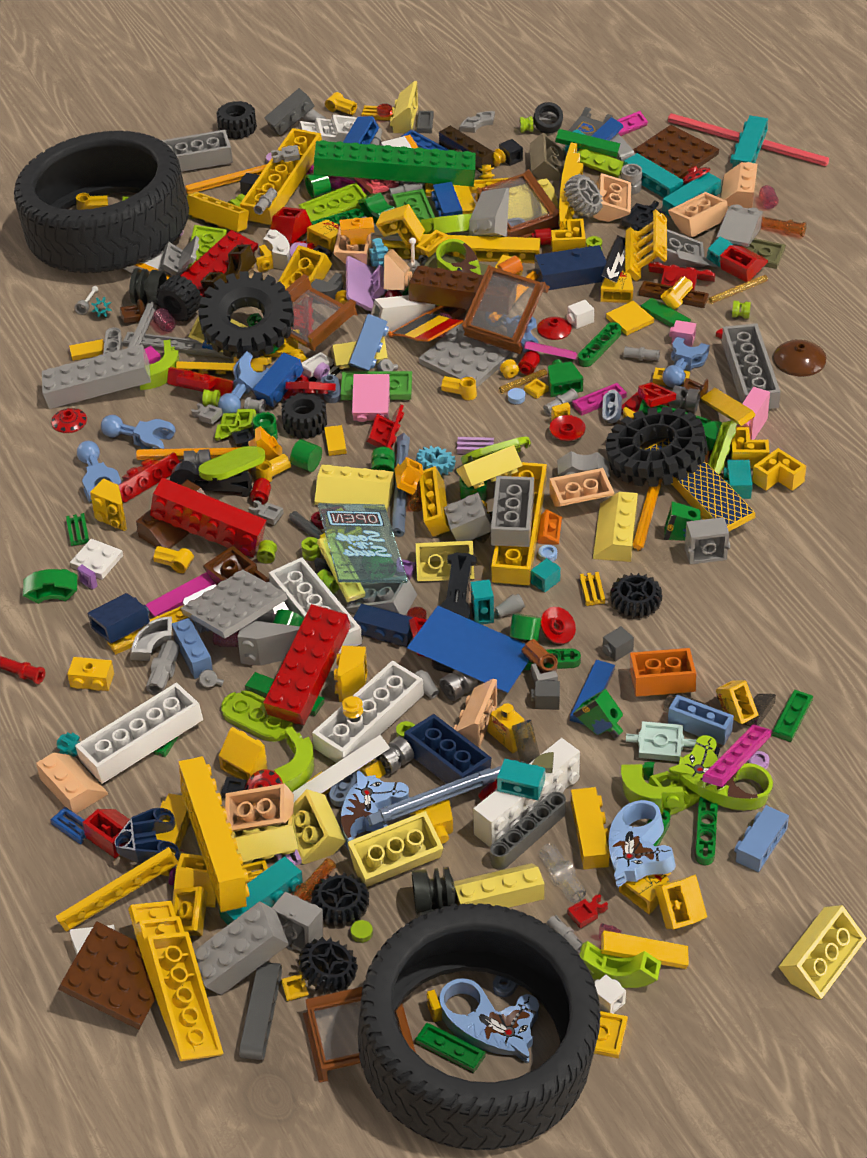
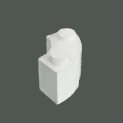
[263,229,291,270]

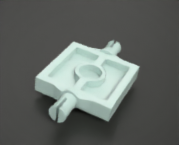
[626,721,696,762]

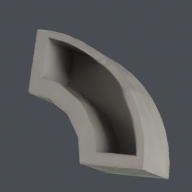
[557,451,610,478]
[130,617,172,661]

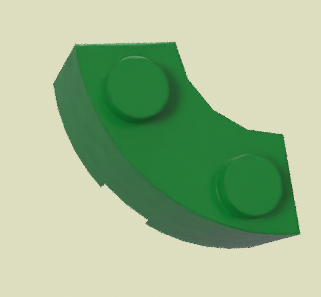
[357,192,395,225]
[23,569,78,604]

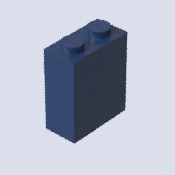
[87,593,150,644]

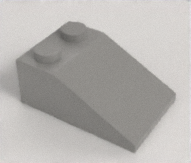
[469,188,509,237]
[716,204,763,247]
[650,229,704,267]
[346,577,417,615]
[238,621,300,666]

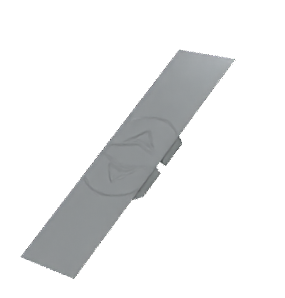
[677,250,721,268]

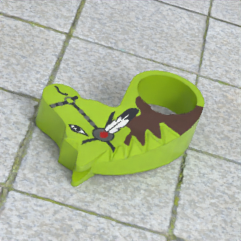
[436,239,481,306]
[667,735,773,811]

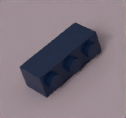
[353,604,413,647]

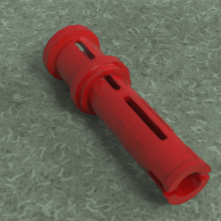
[0,656,46,684]

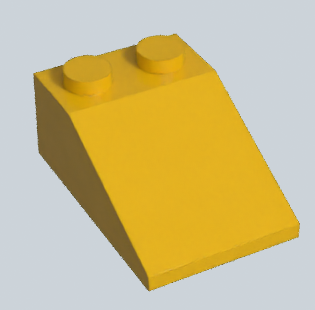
[278,245,332,289]

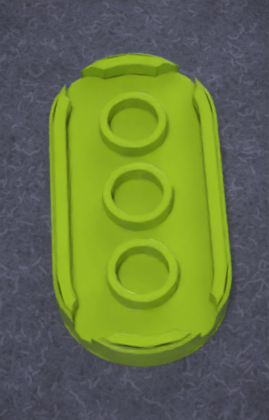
[461,437,531,465]
[199,446,265,481]
[221,691,294,742]

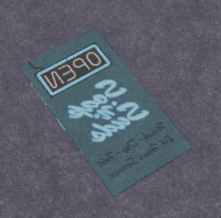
[318,503,408,583]

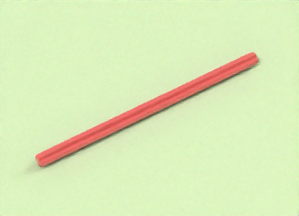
[668,113,829,166]

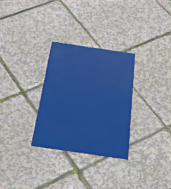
[407,606,529,693]

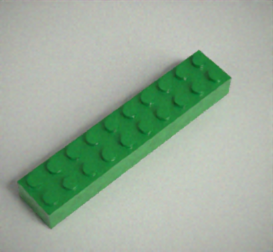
[313,140,476,187]

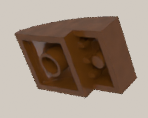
[203,546,270,585]

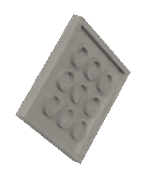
[419,323,516,388]
[181,570,288,638]

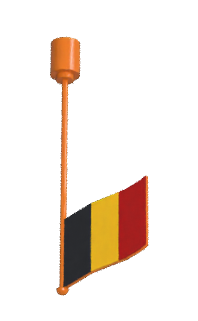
[388,255,523,342]

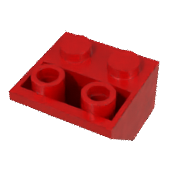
[270,207,312,244]
[720,245,768,283]
[82,809,130,859]

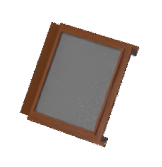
[474,169,559,238]
[462,265,550,355]
[261,274,357,351]
[303,987,416,1083]

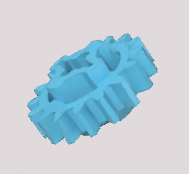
[369,238,388,269]
[416,446,456,475]

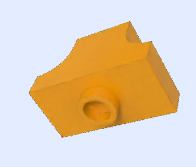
[340,217,374,245]
[248,426,282,460]
[394,457,423,495]

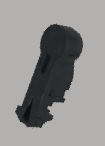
[170,461,252,496]
[440,552,477,619]

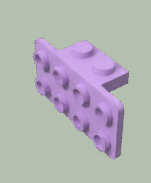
[346,256,386,312]

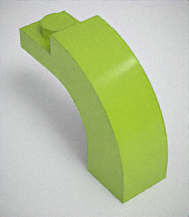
[421,214,472,234]
[140,340,180,390]
[274,726,314,792]
[621,764,685,814]
[580,941,661,988]

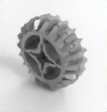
[564,174,603,218]

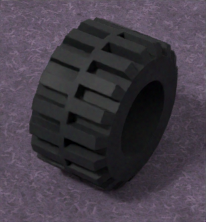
[216,101,257,139]
[156,275,202,322]
[281,393,327,439]

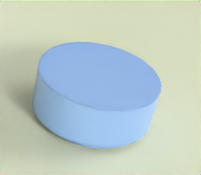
[508,388,525,404]
[538,545,557,562]

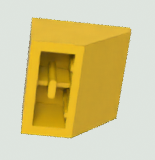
[90,479,127,531]
[334,646,368,702]
[219,727,267,782]
[172,853,217,908]
[654,874,707,929]

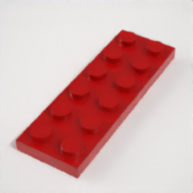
[180,230,258,297]

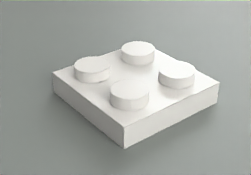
[70,539,123,580]

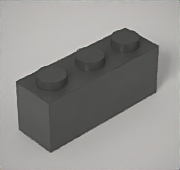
[264,88,315,136]

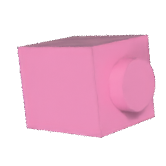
[669,320,696,347]

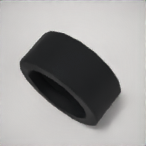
[533,102,563,134]

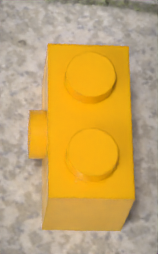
[67,657,114,691]

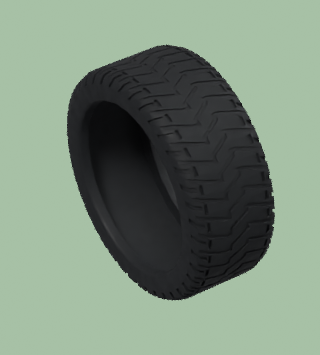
[14,131,189,273]
[358,903,601,1150]

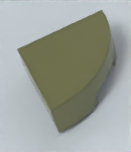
[532,752,554,773]

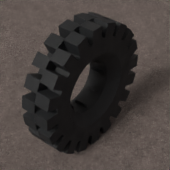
[198,271,294,359]
[606,407,708,487]

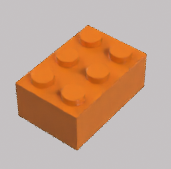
[630,648,696,697]

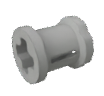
[244,397,266,413]

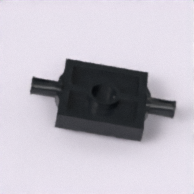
[621,200,666,234]

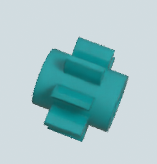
[91,297,112,317]
[56,732,80,757]

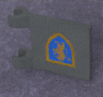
[568,107,613,136]

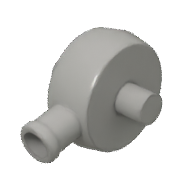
[377,359,398,371]
[199,669,224,688]

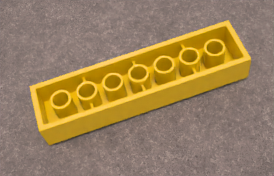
[240,128,322,225]
[491,462,547,585]
[178,756,249,912]

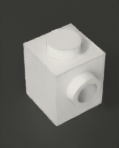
[567,300,594,329]
[594,975,626,1014]

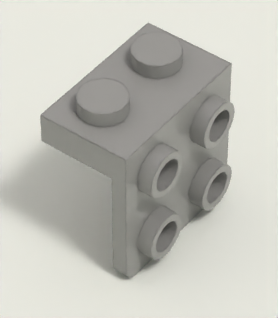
[160,236,199,276]

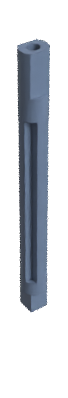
[392,433,410,537]
[367,766,501,826]

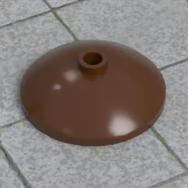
[773,339,826,377]

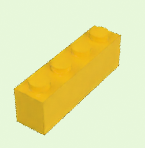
[187,192,249,233]
[419,466,450,537]
[571,787,611,870]
[156,793,190,876]

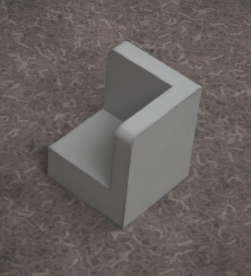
[531,664,558,686]

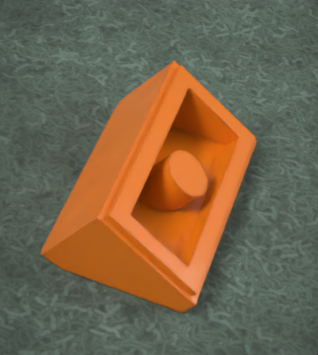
[537,509,562,545]

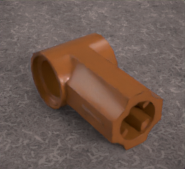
[521,639,558,674]

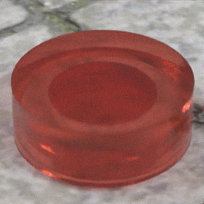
[377,104,392,117]
[407,607,427,619]

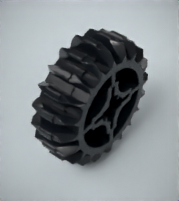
[610,573,663,619]
[311,872,369,927]
[297,937,358,994]

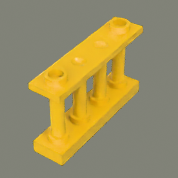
[625,209,667,281]

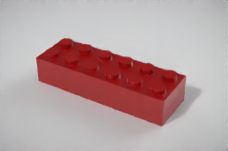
[150,477,267,558]
[263,604,351,726]

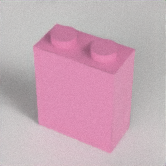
[352,374,390,422]
[736,387,770,440]

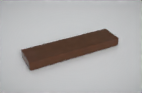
[639,281,709,308]

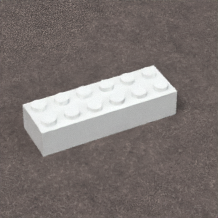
[269,558,362,654]
[312,661,424,763]
[75,682,203,784]
[473,738,580,847]

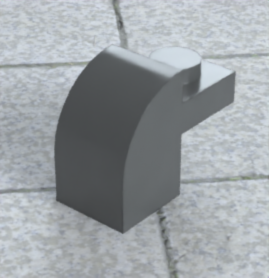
[311,273,344,305]

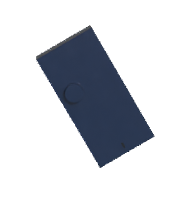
[535,245,607,290]
[404,714,492,795]

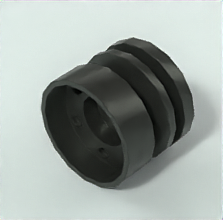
[129,268,167,306]
[412,867,456,917]

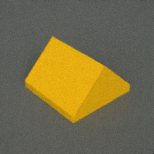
[172,886,208,936]

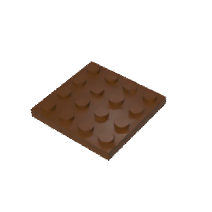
[633,125,719,179]
[58,921,156,1030]

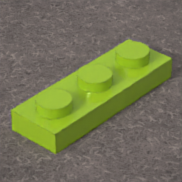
[578,149,624,178]
[708,421,737,474]

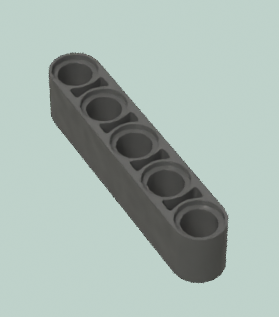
[490,792,566,870]
[240,962,282,1060]

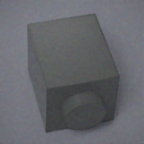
[602,626,634,662]
[531,681,560,710]

